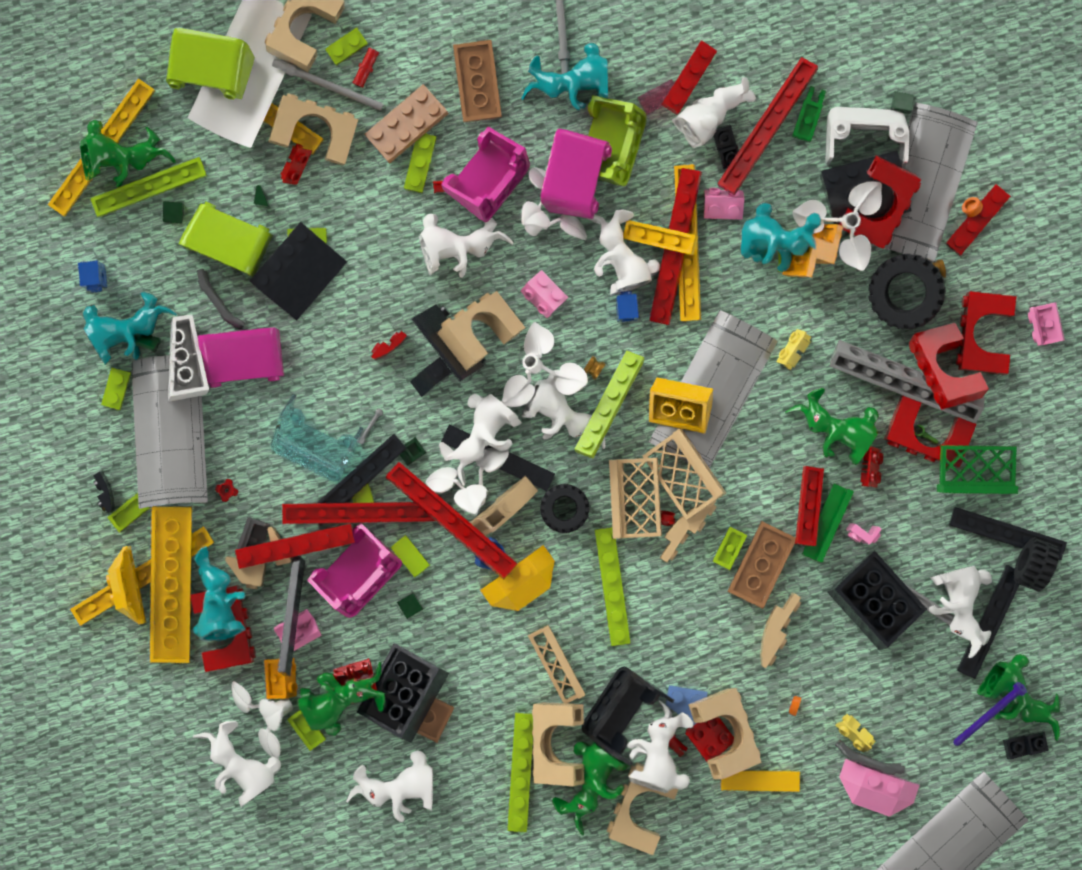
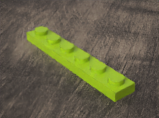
[90,157,207,218]
[575,350,645,459]
[595,527,631,646]
[507,712,533,832]

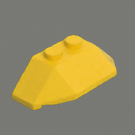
[480,545,555,611]
[106,546,147,624]

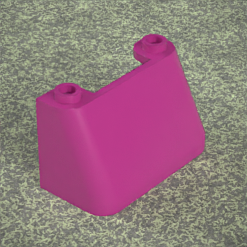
[441,127,530,222]
[541,129,612,219]
[198,328,284,388]
[307,523,402,618]

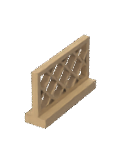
[643,429,727,520]
[609,458,662,539]

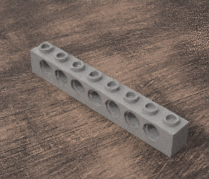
[830,340,985,424]

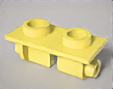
[776,329,811,370]
[835,714,875,752]

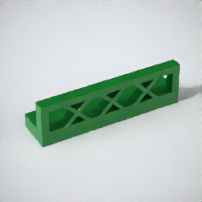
[802,483,854,563]

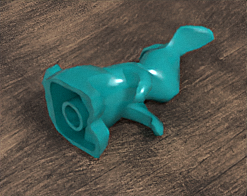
[521,43,608,110]
[741,203,821,272]
[83,292,177,365]
[193,547,246,641]

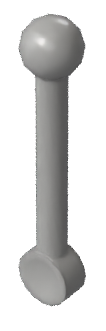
[357,408,383,444]

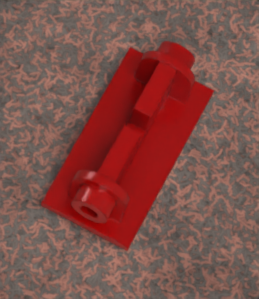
[280,143,312,185]

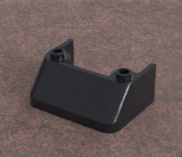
[582,666,674,766]

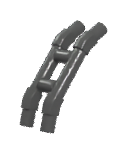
[196,269,245,329]
[835,739,905,775]

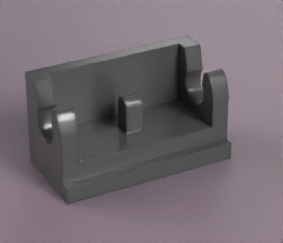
[235,517,270,555]

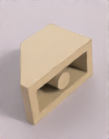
[225,556,267,589]

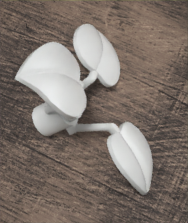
[522,167,587,240]
[792,181,882,271]
[501,322,588,407]
[426,448,509,515]
[232,681,293,759]

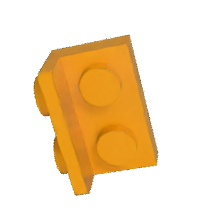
[264,657,298,699]

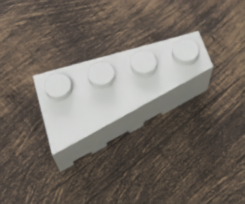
[168,314,209,402]

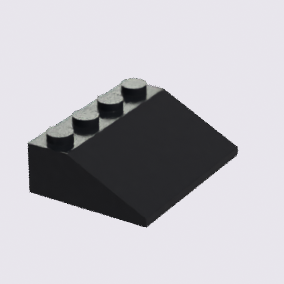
[820,151,912,224]
[250,222,347,321]
[411,304,487,382]
[827,551,927,650]
[357,643,449,743]

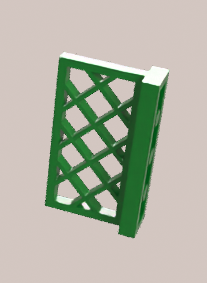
[937,445,1018,494]

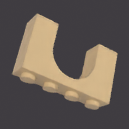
[264,0,345,72]
[268,93,358,166]
[437,291,525,371]
[688,688,762,779]
[532,703,584,786]
[606,762,678,855]

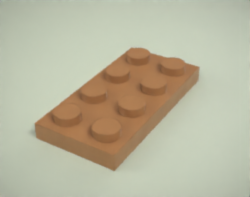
[453,40,502,123]
[364,84,449,164]
[727,521,795,609]

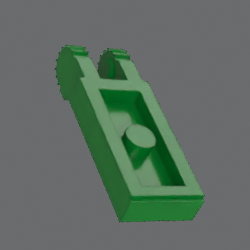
[792,86,826,143]

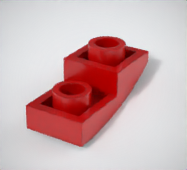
[371,331,408,360]

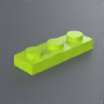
[404,134,437,194]

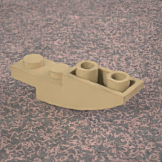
[470,476,538,536]
[659,500,717,562]
[760,592,801,668]

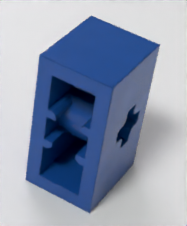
[78,261,108,293]
[615,291,639,322]

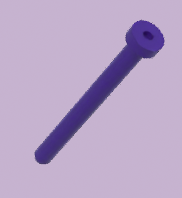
[953,682,1027,746]

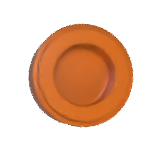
[962,197,983,217]
[788,696,801,716]

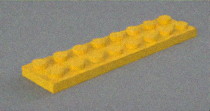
[150,506,192,663]

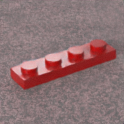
[661,40,717,115]
[945,184,1011,256]
[795,466,824,546]

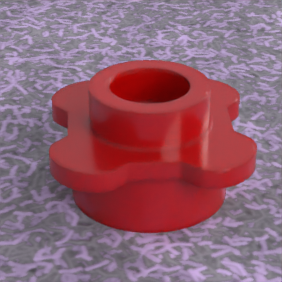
[215,479,239,502]
[661,510,676,526]

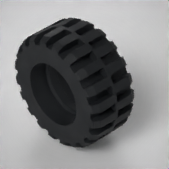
[868,254,946,330]

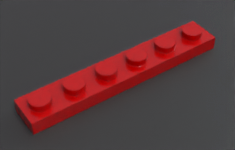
[235,524,355,569]

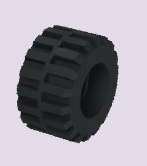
[540,484,589,533]
[1014,537,1059,592]

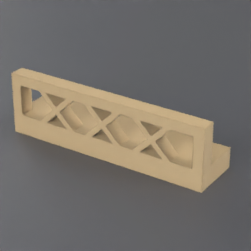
[528,625,585,704]

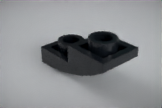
[713,124,739,169]
[93,471,115,513]
[1003,731,1049,760]

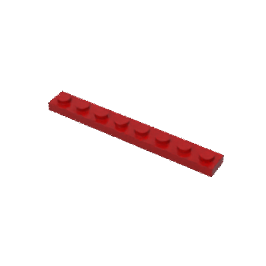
[717,57,818,195]
[649,168,702,325]
[386,462,517,580]
[282,502,435,524]

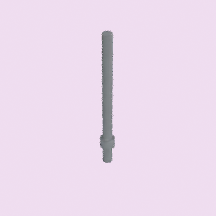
[556,0,570,74]
[272,59,383,111]

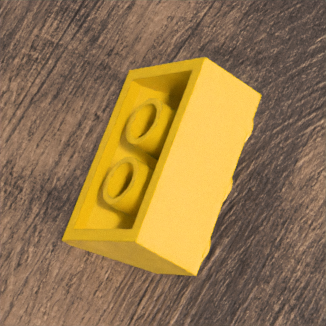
[649,377,713,433]

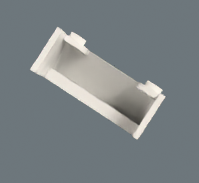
[825,107,909,168]

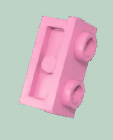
[703,188,744,220]
[521,270,569,318]
[1028,302,1065,346]
[845,523,881,545]
[274,609,322,651]

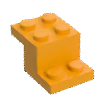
[782,224,843,278]

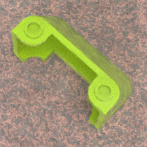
[166,28,255,100]
[587,95,647,186]
[178,201,273,277]

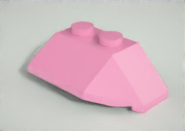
[839,759,920,817]

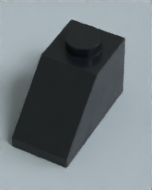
[410,357,453,397]

